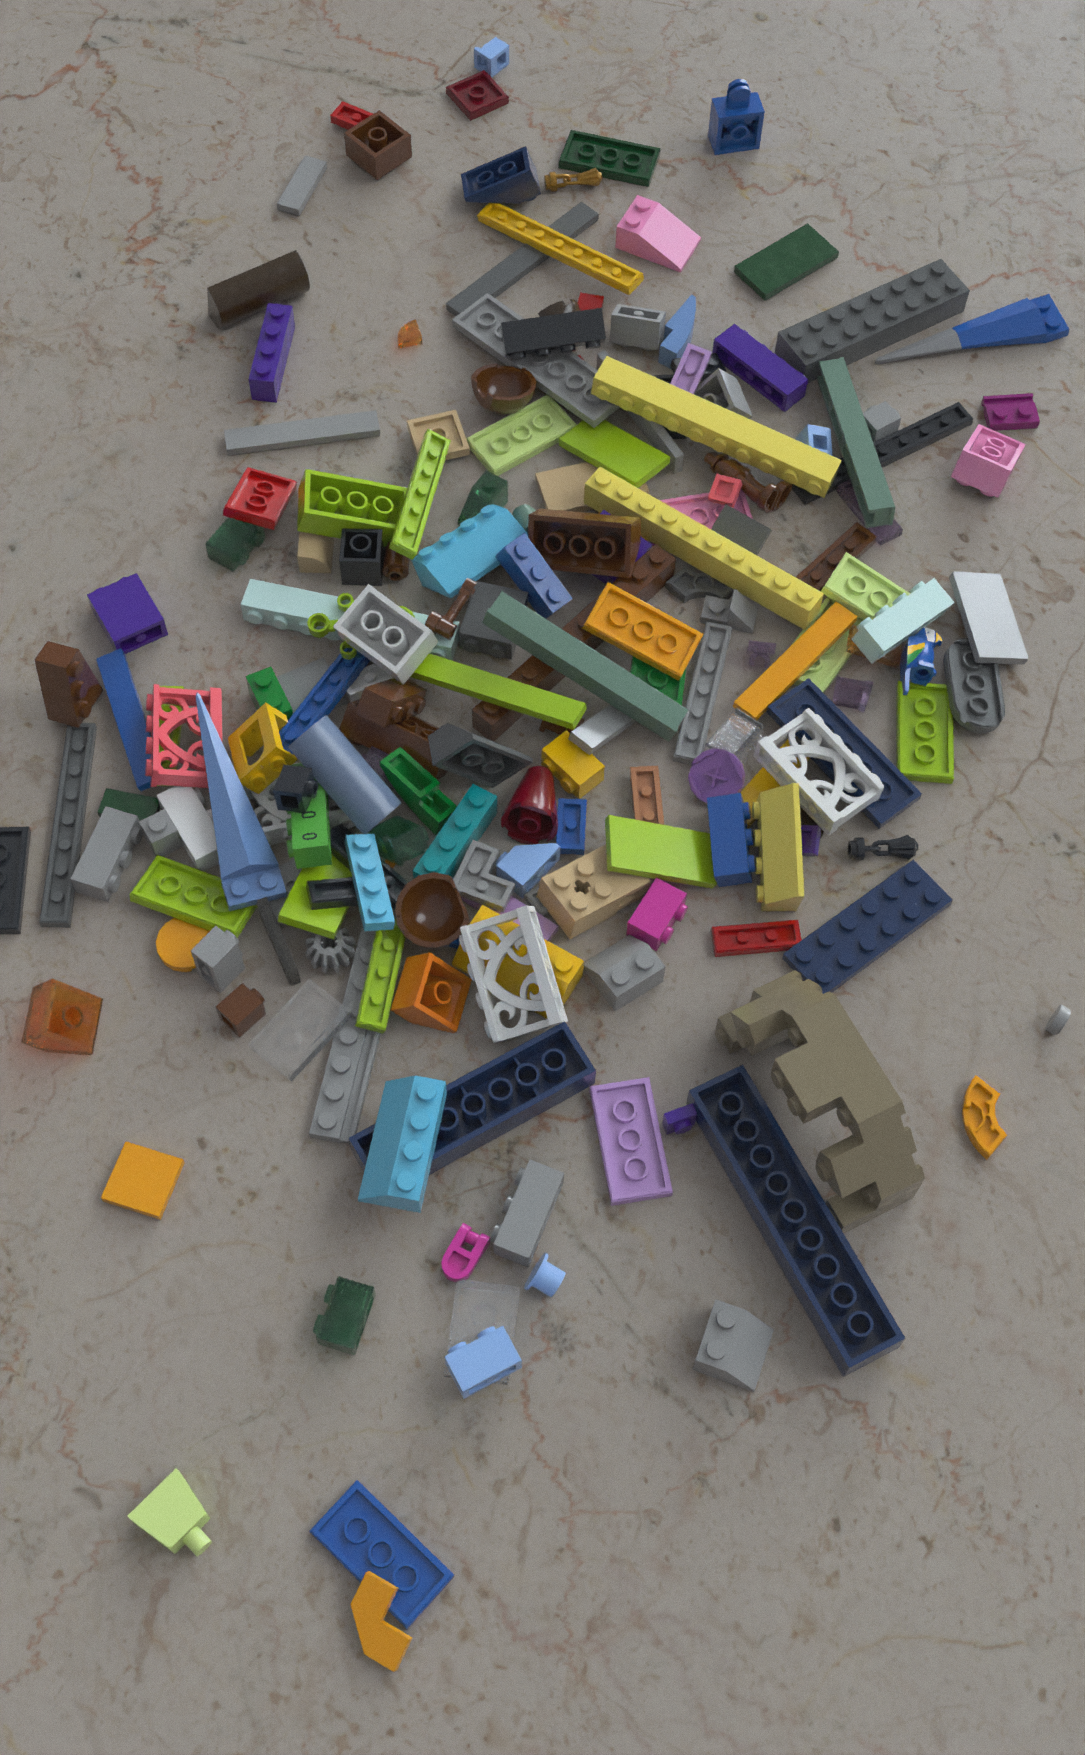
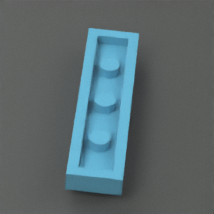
[345,833,395,931]

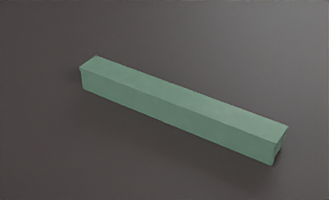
[817,357,896,528]
[482,591,688,742]

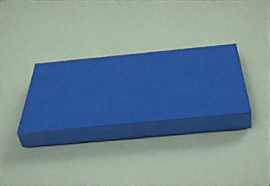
[309,1480,455,1630]

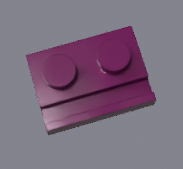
[981,393,1040,431]

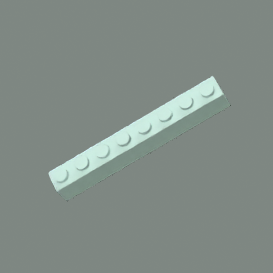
[240,579,460,661]

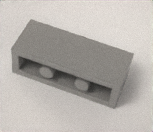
[70,806,143,902]
[490,1159,564,1267]

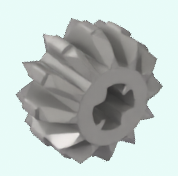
[305,927,355,974]

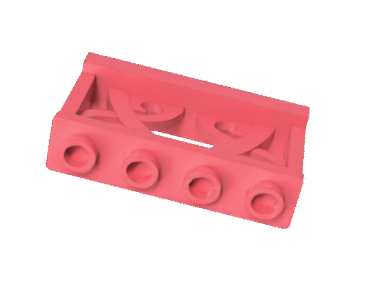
[145,684,222,792]

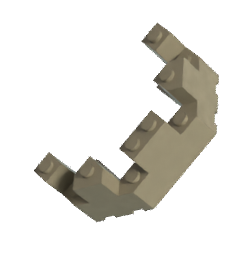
[715,970,925,1234]

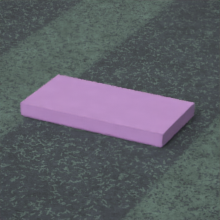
[589,1077,673,1206]

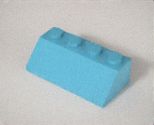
[411,504,528,599]
[358,1076,447,1213]

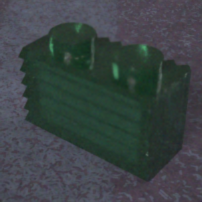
[205,517,265,572]
[313,1276,376,1355]

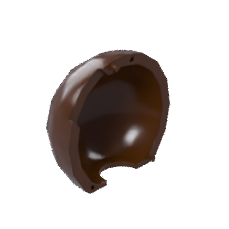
[471,363,536,415]
[395,872,470,948]

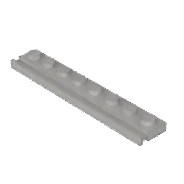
[309,925,381,1145]

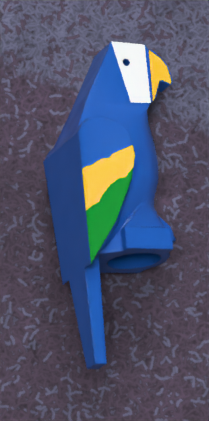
[900,627,943,696]

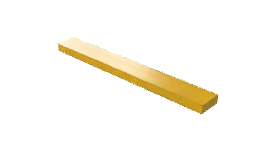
[477,203,644,295]

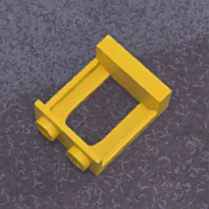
[228,703,297,795]

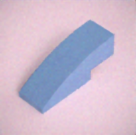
[658,295,696,370]

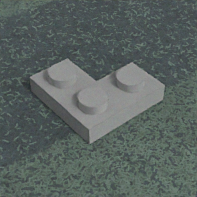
[453,840,515,912]

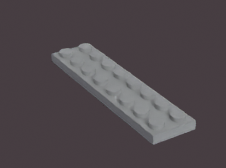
[452,293,620,428]

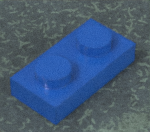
[556,798,587,855]

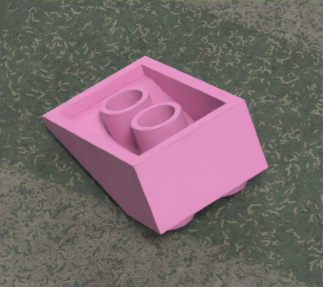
[615,195,701,272]
[951,424,1026,497]

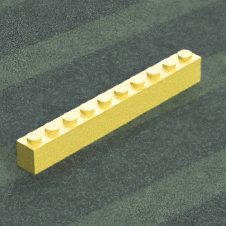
[591,356,842,498]
[584,467,824,630]

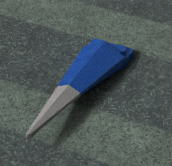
[875,294,1070,364]

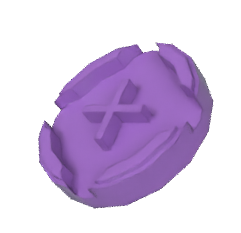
[688,749,745,803]

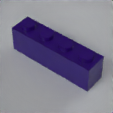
[248,303,295,403]
[712,323,808,412]

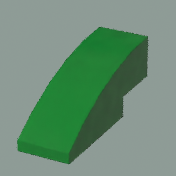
[379,747,457,835]

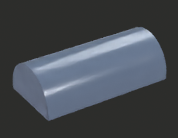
[288,715,402,834]

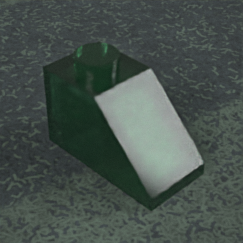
[457,470,508,526]

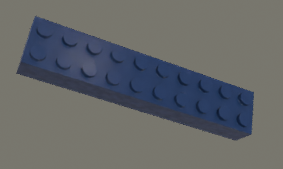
[686,1064,905,1377]

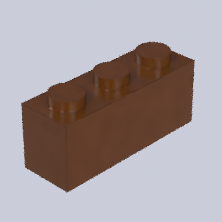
[355,678,427,728]

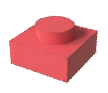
[708,474,742,508]

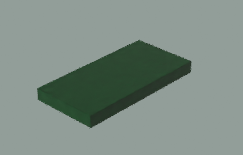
[558,130,661,187]
[734,223,839,301]

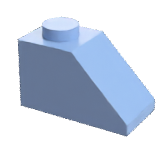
[496,843,560,898]

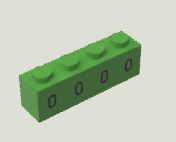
[286,763,332,869]

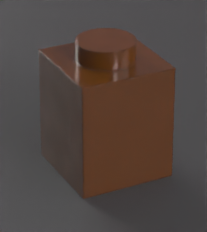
[216,983,266,1038]

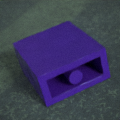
[87,573,168,654]

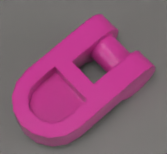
[441,1223,491,1282]

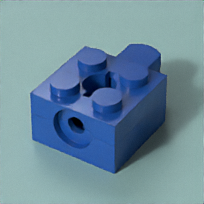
[708,79,765,155]

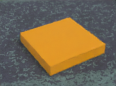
[101,1141,185,1220]

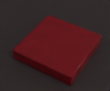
[446,70,509,121]

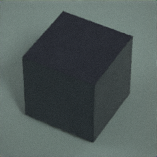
[339,528,384,586]

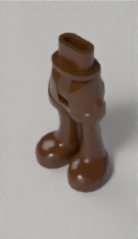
[704,452,792,513]

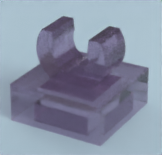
[746,640,776,668]

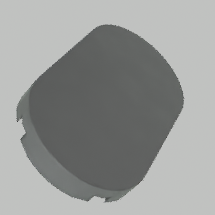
[943,638,1005,733]

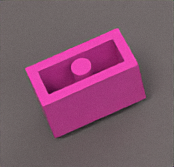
[626,878,688,952]

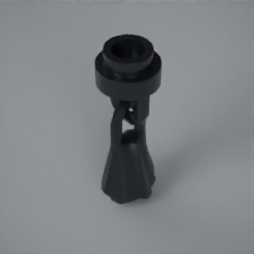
[848,835,919,860]

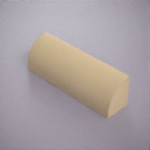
[297,532,335,573]

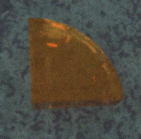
[397,320,423,348]

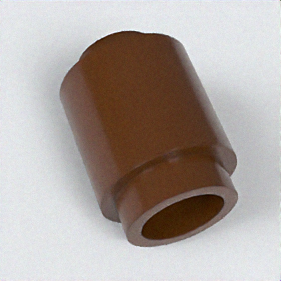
[382,541,410,581]

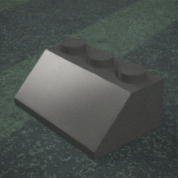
[428,723,533,788]

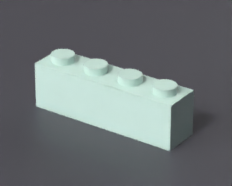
[852,578,955,664]

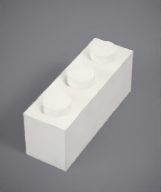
[157,786,219,871]

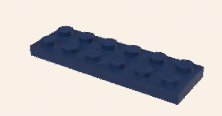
[766,678,922,829]
[782,859,953,994]

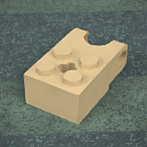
[536,844,653,939]

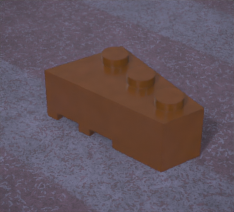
[34,641,103,728]

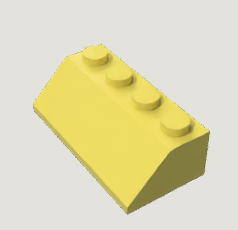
[752,783,804,911]

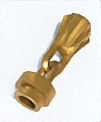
[544,168,602,192]

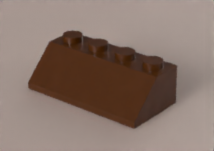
[528,509,641,578]
[339,699,448,779]

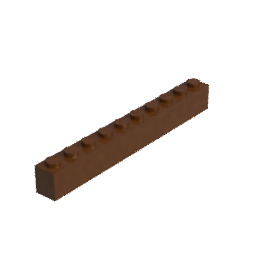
[472,544,676,741]

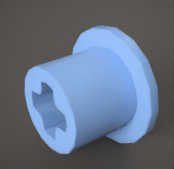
[524,1253,566,1298]

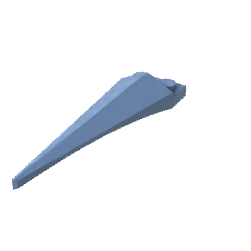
[196,693,287,911]

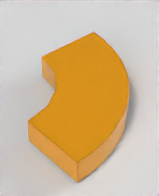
[962,1075,1007,1160]

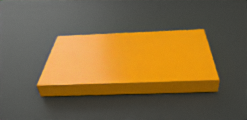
[582,582,703,681]

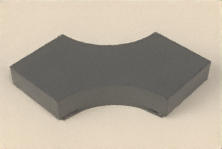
[665,567,734,603]

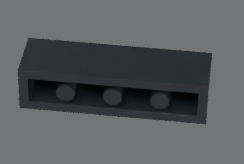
[500,308,606,360]

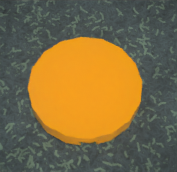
[156,918,210,972]

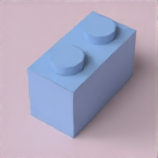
[444,1326,522,1399]

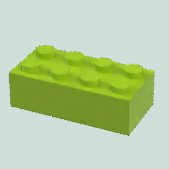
[297,469,407,547]

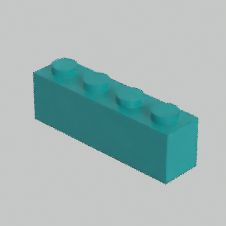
[412,784,498,879]

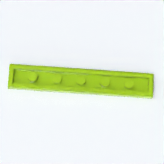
[389,429,451,560]

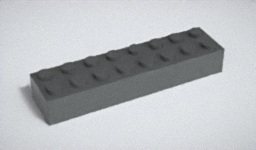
[775,259,970,384]

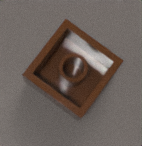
[344,110,412,180]

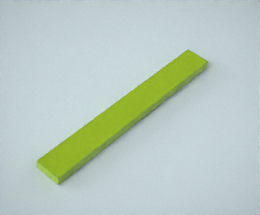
[410,653,587,730]

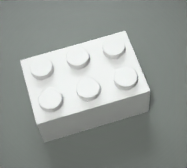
[333,584,438,685]

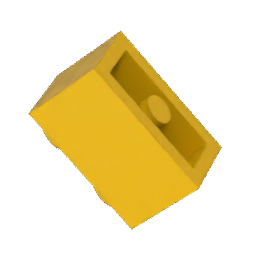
[541,730,605,799]

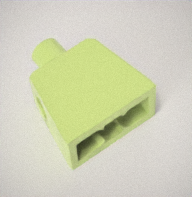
[127,1468,212,1557]

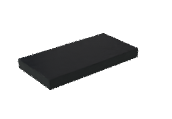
[0,826,31,934]

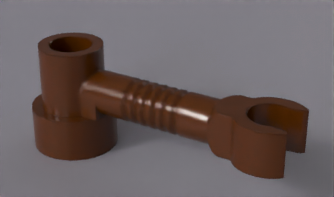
[425,578,477,640]

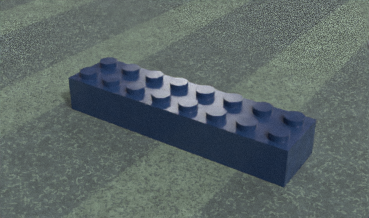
[349,1021,596,1175]

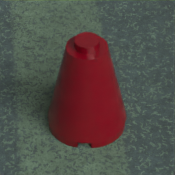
[501,766,558,845]

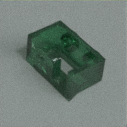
[369,815,429,867]

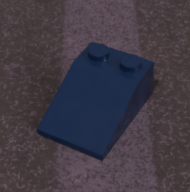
[461,146,541,204]

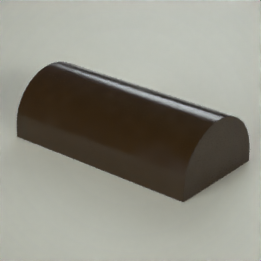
[207,250,310,329]

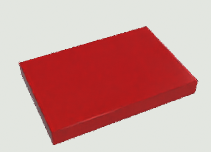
[223,467,297,530]

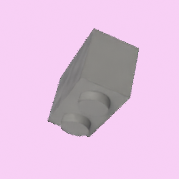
[610,304,666,351]
[191,926,245,993]

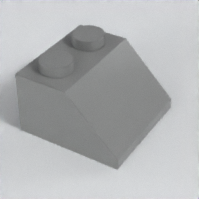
[694,368,753,419]
[583,935,665,1011]
[692,1299,774,1392]

